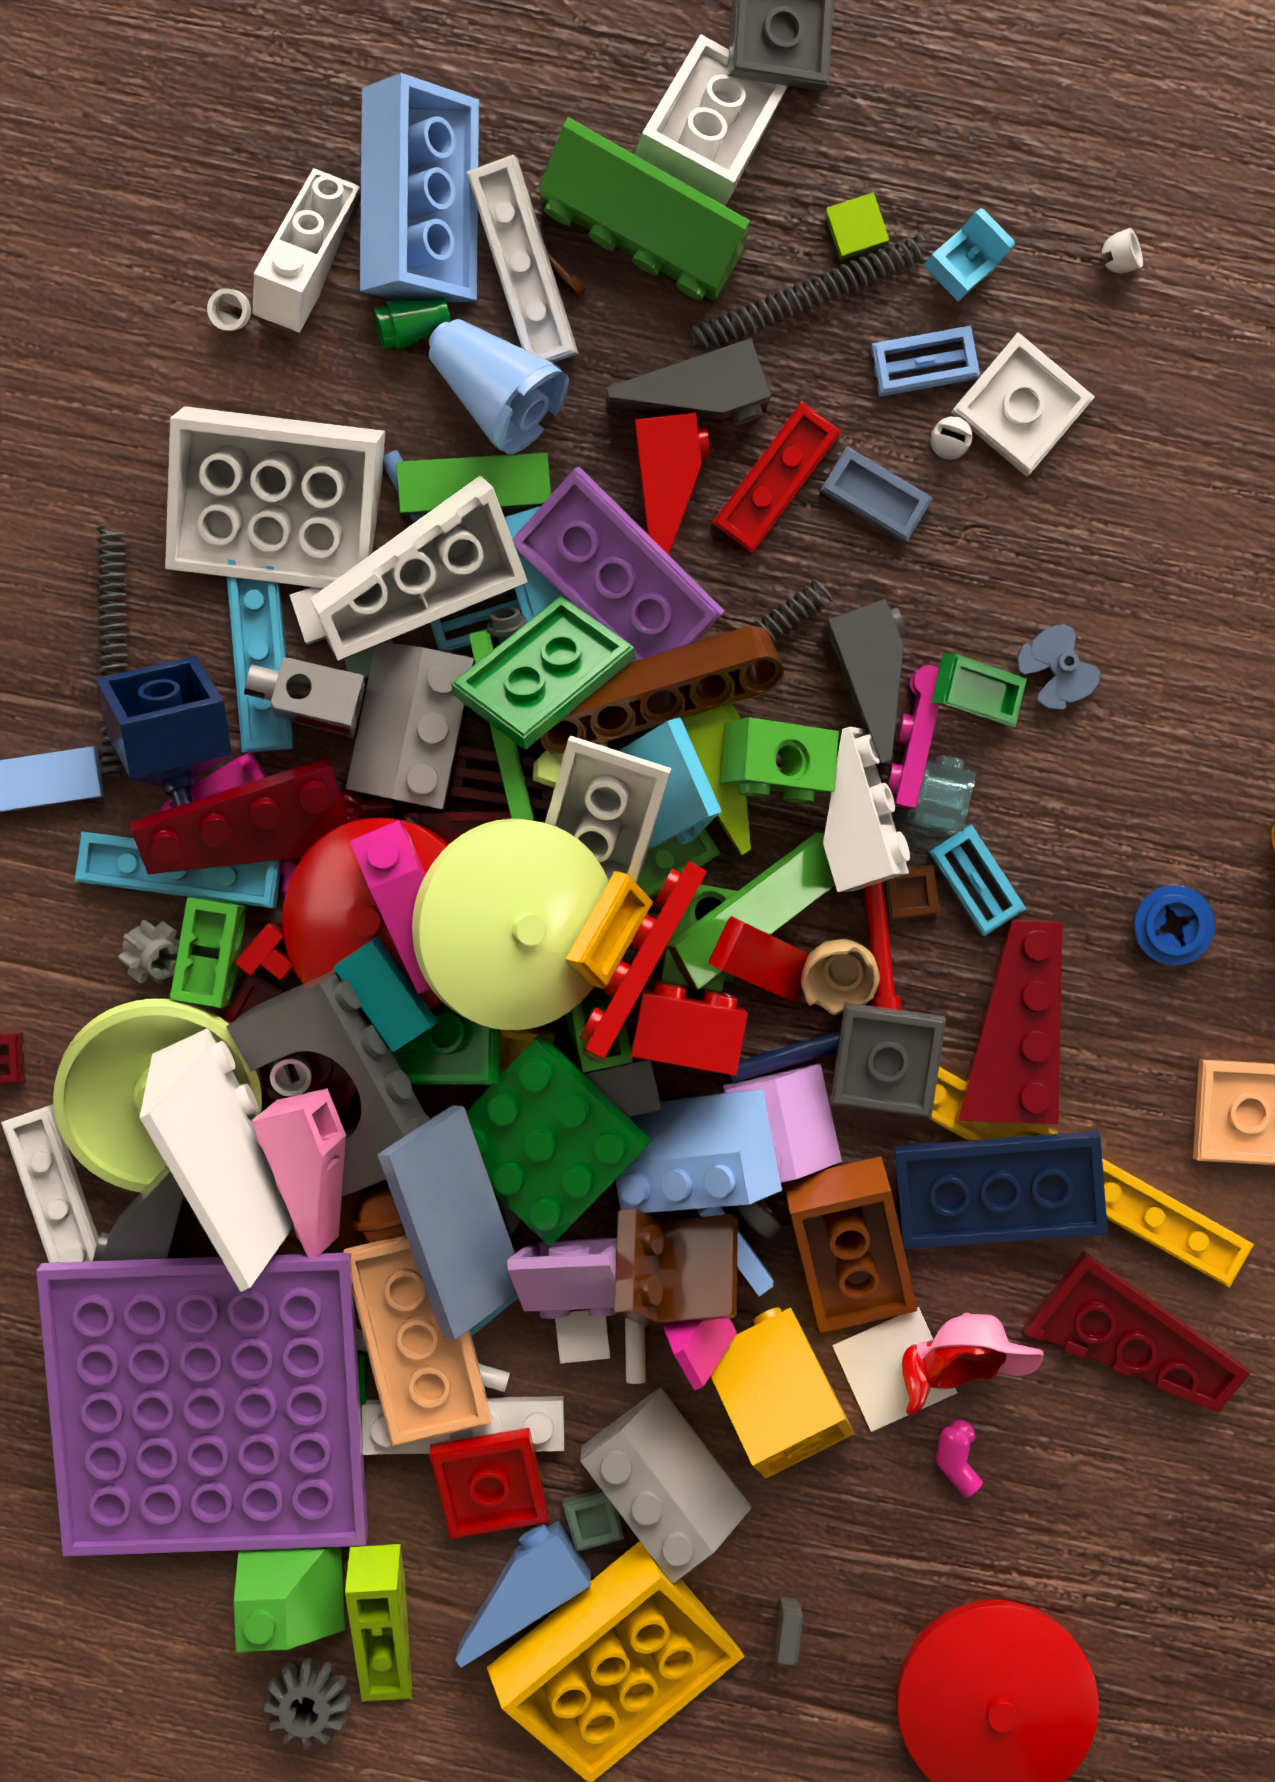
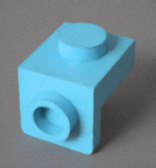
[923,208,1015,302]

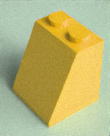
[710,1307,855,1479]

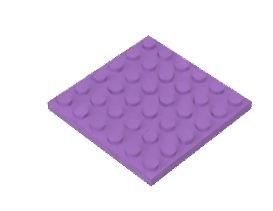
[36,1253,368,1556]

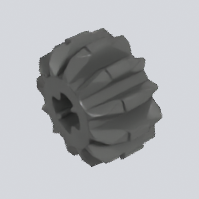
[263,1656,351,1751]

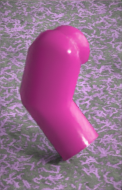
[936,1420,983,1498]

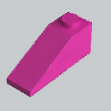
[350,820,432,995]

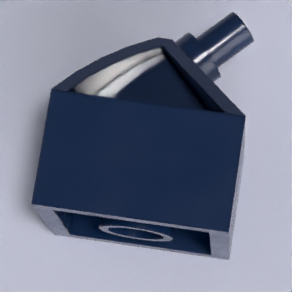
[96,656,232,807]

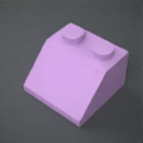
[722,1063,842,1183]
[507,1238,617,1319]

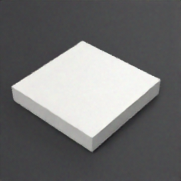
[951,332,1094,477]

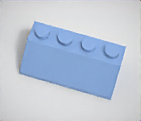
[360,73,479,302]

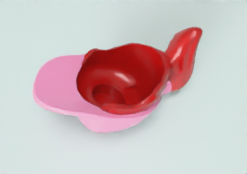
[902,1313,1044,1415]

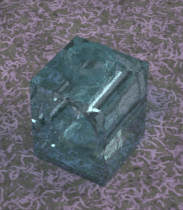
[907,755,977,833]

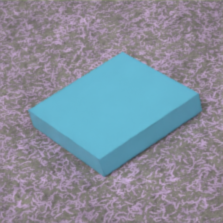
[619,717,722,849]

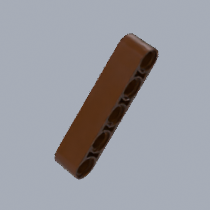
[540,626,784,754]

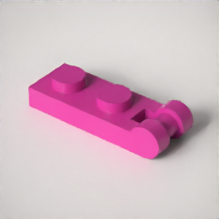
[886,665,939,810]

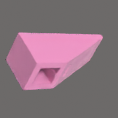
[252,1088,346,1259]

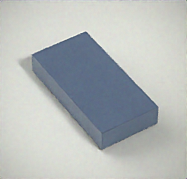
[820,446,933,543]

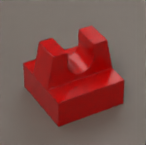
[235,923,294,980]

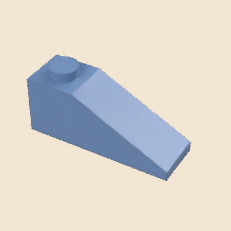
[455,1520,591,1668]

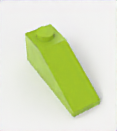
[681,703,751,855]
[345,1544,412,1702]

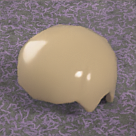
[801,939,880,1015]

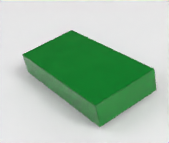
[931,653,1027,728]

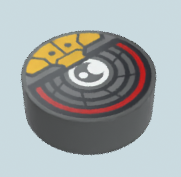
[736,1198,785,1239]

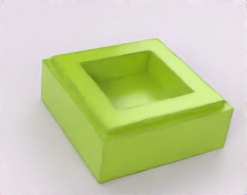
[825,192,889,261]

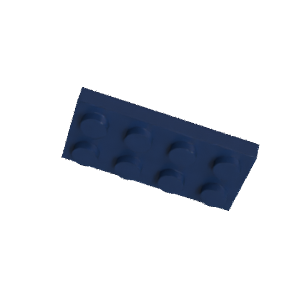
[894,1131,1108,1249]

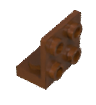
[614,1209,738,1327]

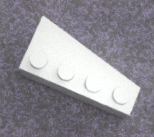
[310,475,528,660]

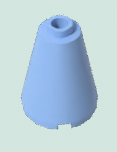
[429,319,569,455]

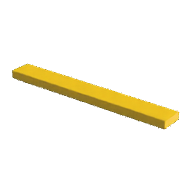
[929,1067,1254,1288]

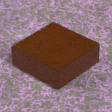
[884,865,940,921]

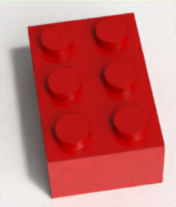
[631,979,748,1076]

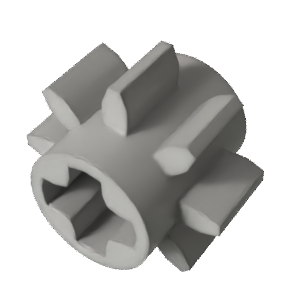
[118,920,180,985]

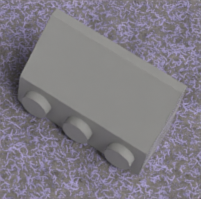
[346,642,475,810]
[580,1386,752,1584]

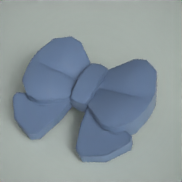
[1017,624,1100,710]

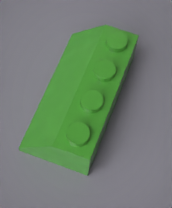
[539,117,750,302]

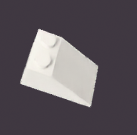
[634,34,788,206]
[545,736,671,883]

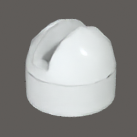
[1102,228,1143,274]
[207,288,251,331]
[930,417,973,460]
[270,1052,312,1097]

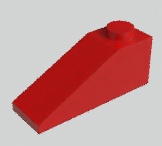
[635,413,710,556]

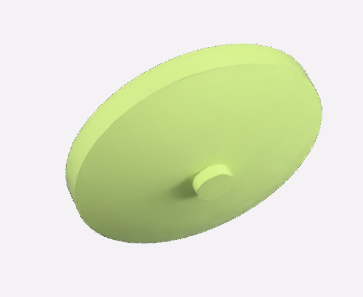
[412,819,609,1030]
[53,999,262,1193]

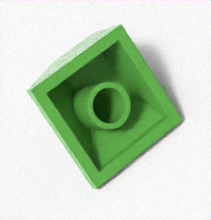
[234,1547,346,1652]

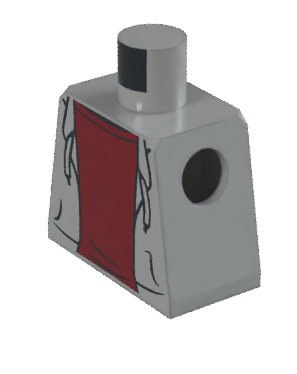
[244,657,366,739]

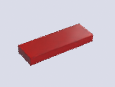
[711,402,842,555]
[708,916,809,1003]

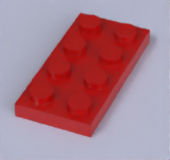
[579,861,707,1063]

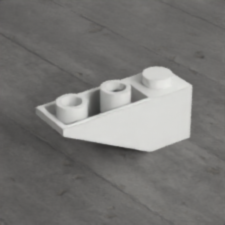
[252,168,360,333]
[823,727,910,892]

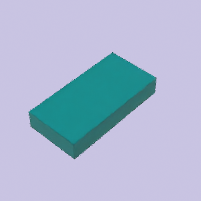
[333,936,438,1052]

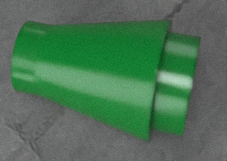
[373,297,451,352]

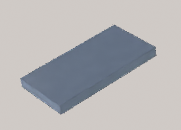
[377,1105,517,1340]

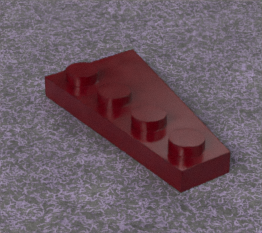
[129,757,349,875]
[954,920,1062,1124]
[1023,1250,1250,1413]

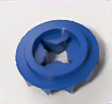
[1132,885,1215,965]

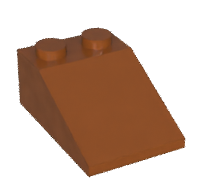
[784,1156,918,1333]

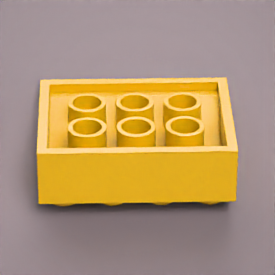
[487,1541,744,1782]

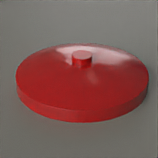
[282,818,449,1011]
[896,1599,1099,1782]

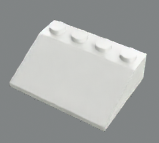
[165,406,385,588]
[139,1028,294,1292]

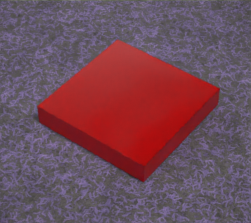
[429,1427,549,1539]

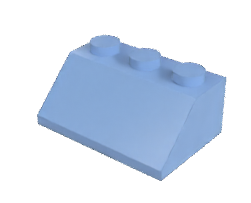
[615,1089,782,1213]

